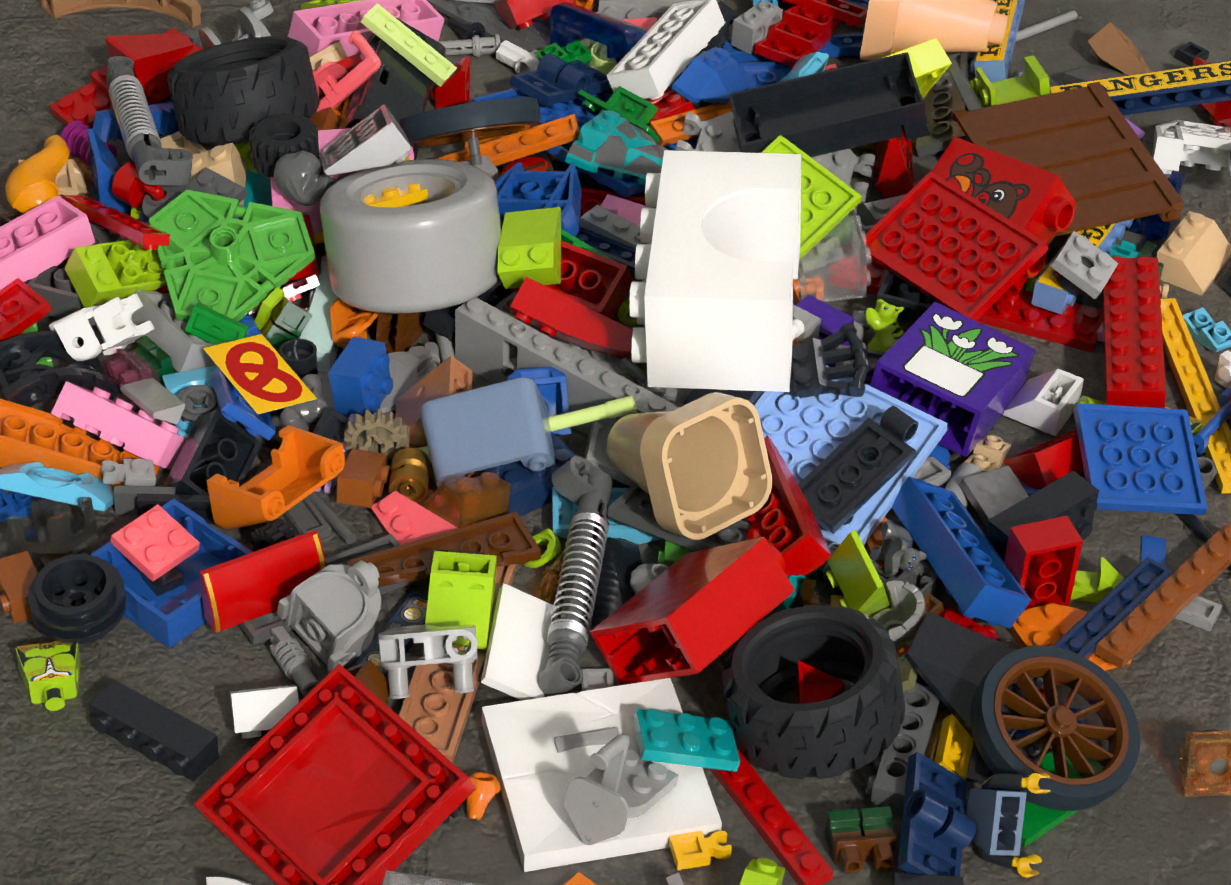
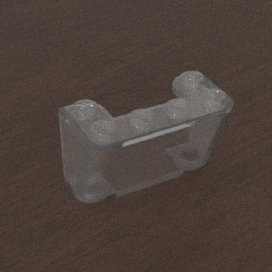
[797,207,871,302]

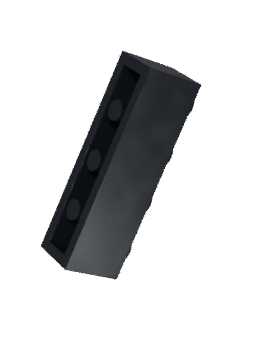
[89,680,219,782]

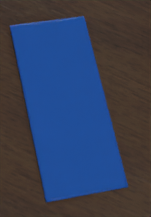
[1141,536,1166,566]

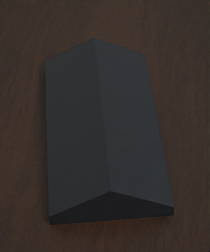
[587,537,642,641]

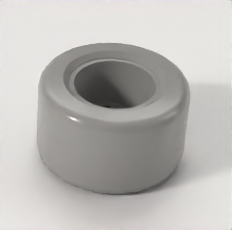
[320,159,501,314]

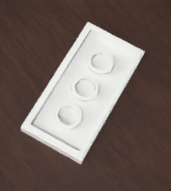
[481,583,559,701]

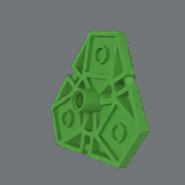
[149,190,315,322]

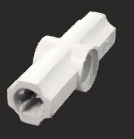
[496,40,540,74]

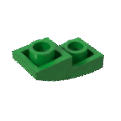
[534,40,592,63]

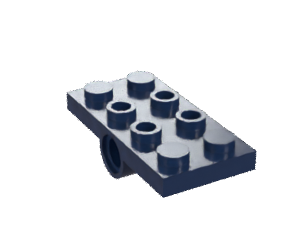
[509,53,612,107]
[898,752,977,877]

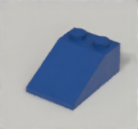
[87,129,132,216]

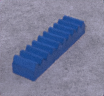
[93,102,179,143]

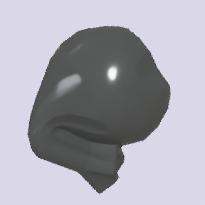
[274,150,336,206]

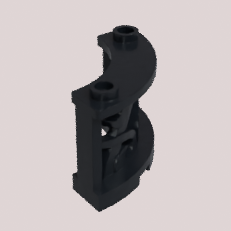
[0,331,122,407]

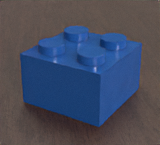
[328,336,393,419]

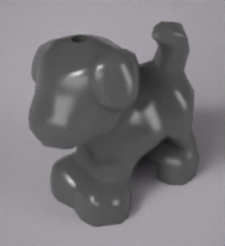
[271,374,329,444]

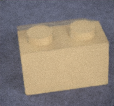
[190,142,247,206]

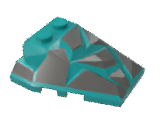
[565,110,668,186]

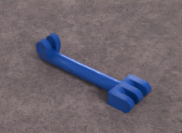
[1193,386,1231,455]

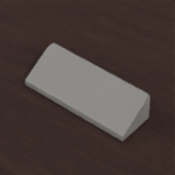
[120,378,185,424]

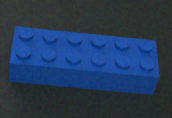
[892,476,1031,628]

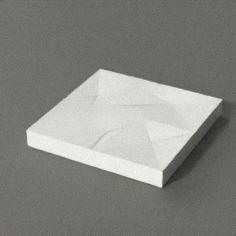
[482,678,722,872]

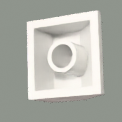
[230,685,299,738]

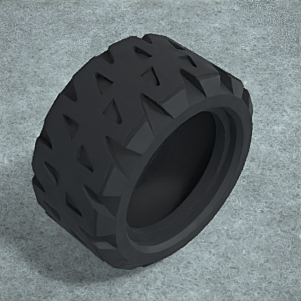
[167,36,320,146]
[721,604,905,779]

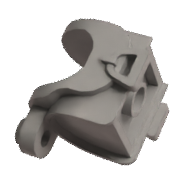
[199,0,274,49]
[277,560,381,673]

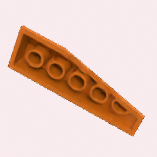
[0,398,160,488]

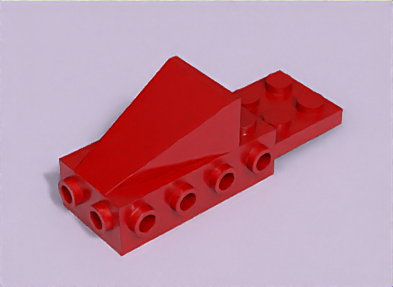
[49,28,203,129]

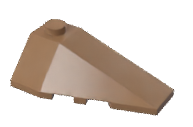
[1088,22,1153,75]

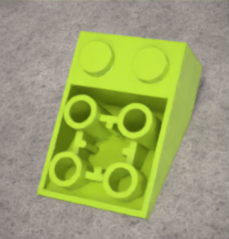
[64,240,167,308]
[425,551,497,650]

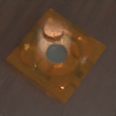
[1179,729,1231,797]

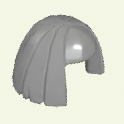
[863,581,925,646]

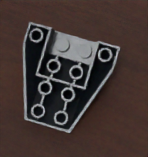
[904,612,1043,738]

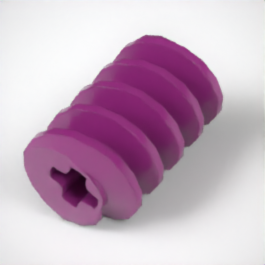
[61,120,117,169]

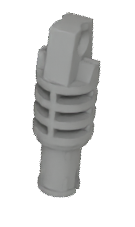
[270,626,319,697]

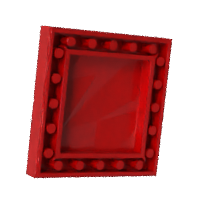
[193,664,476,885]

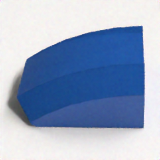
[507,367,571,438]

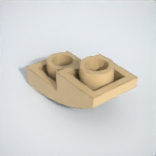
[963,435,1011,473]

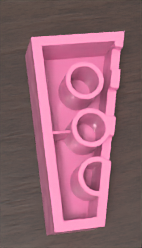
[51,381,187,470]

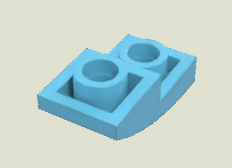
[1182,308,1231,352]

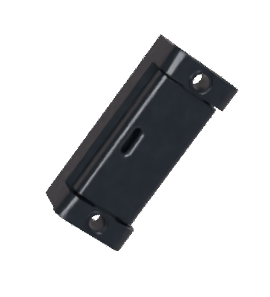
[337,17,446,160]
[729,52,930,158]

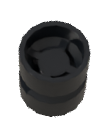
[279,338,318,380]

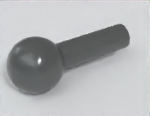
[620,357,667,397]

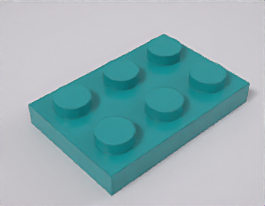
[633,708,740,772]

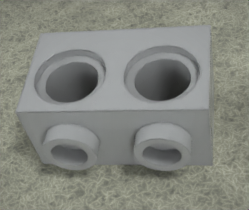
[731,0,783,54]

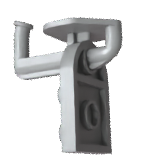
[564,733,679,845]

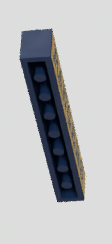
[1050,61,1231,115]

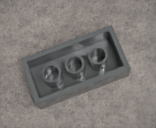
[27,224,129,319]

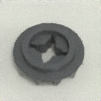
[177,385,221,423]

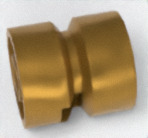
[389,448,430,503]

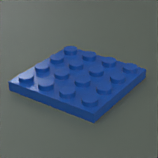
[1073,403,1208,515]

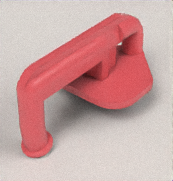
[313,30,381,113]

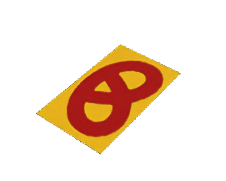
[203,334,317,414]

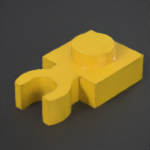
[669,831,732,870]

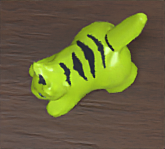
[866,299,904,353]

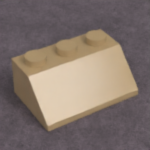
[1157,211,1231,296]

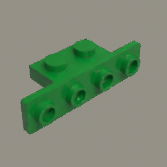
[577,86,660,143]

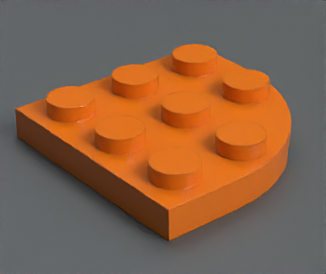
[1006,603,1132,686]

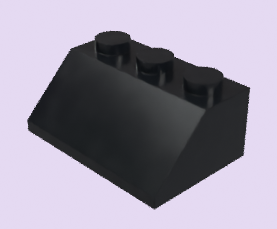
[876,271,935,320]
[163,409,262,495]

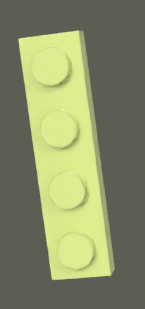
[361,3,457,87]

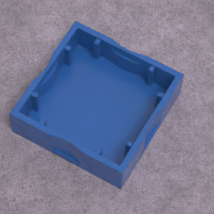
[91,498,252,649]

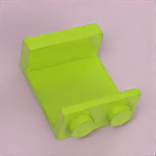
[973,55,1050,107]

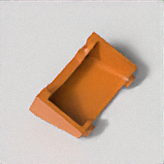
[207,425,345,530]

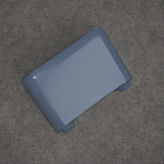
[420,377,556,494]

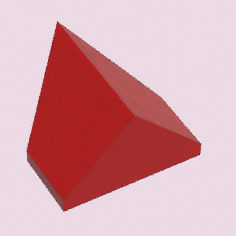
[793,660,845,704]

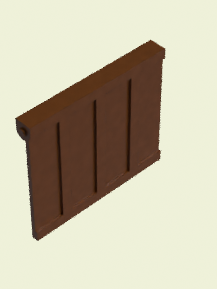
[952,82,1184,236]

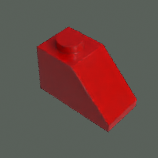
[432,57,471,109]

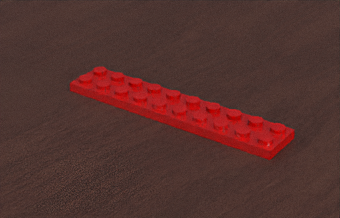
[829,245,1103,353]

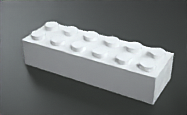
[607,0,725,100]

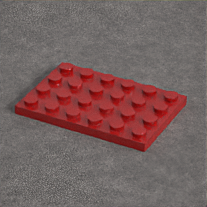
[855,171,1049,321]

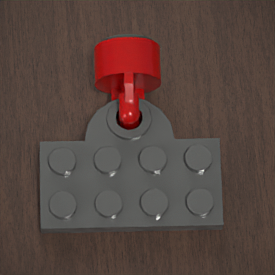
[112,162,248,254]

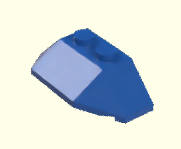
[672,47,749,103]

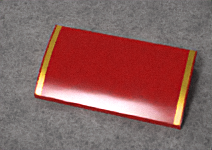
[200,530,326,633]

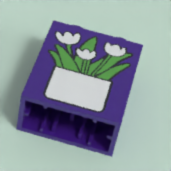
[870,302,1036,457]

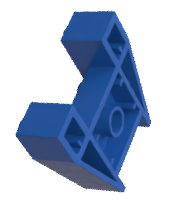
[495,162,582,237]

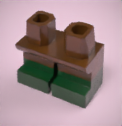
[825,806,897,874]

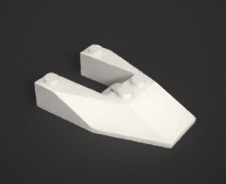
[1152,120,1231,176]

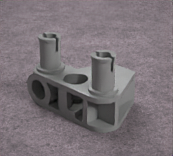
[378,624,478,699]

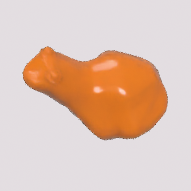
[467,772,501,820]

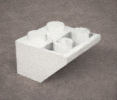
[1003,369,1084,436]

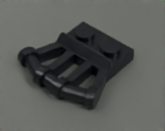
[790,323,871,400]

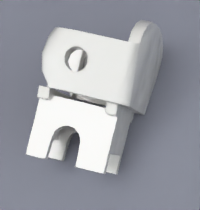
[49,294,155,361]

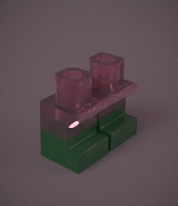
[106,336,175,386]

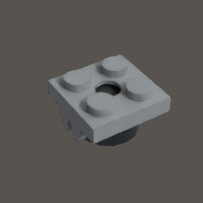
[1049,231,1119,299]

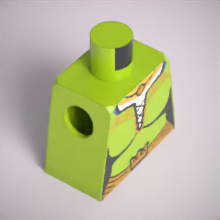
[16,641,81,711]

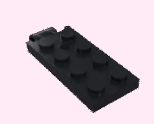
[798,406,919,534]

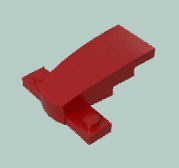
[754,0,868,67]

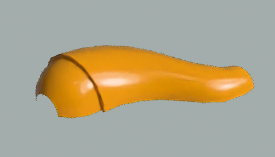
[5,135,70,214]

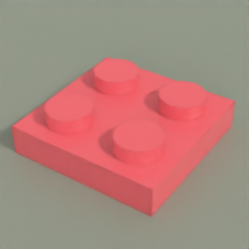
[111,505,200,582]

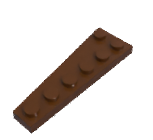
[345,512,541,587]

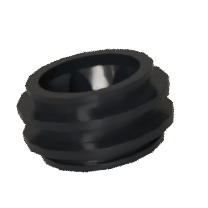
[28,554,127,644]

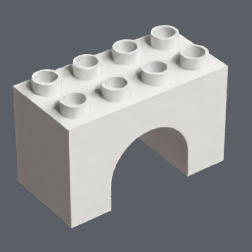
[630,150,801,392]

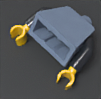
[965,773,1051,878]

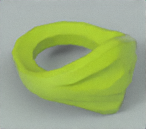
[523,528,562,568]

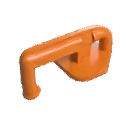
[330,298,378,349]

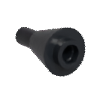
[448,18,485,40]

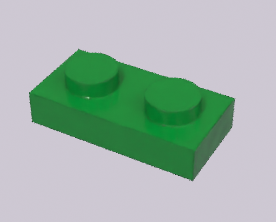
[185,303,250,345]

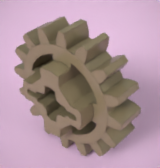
[344,409,409,465]

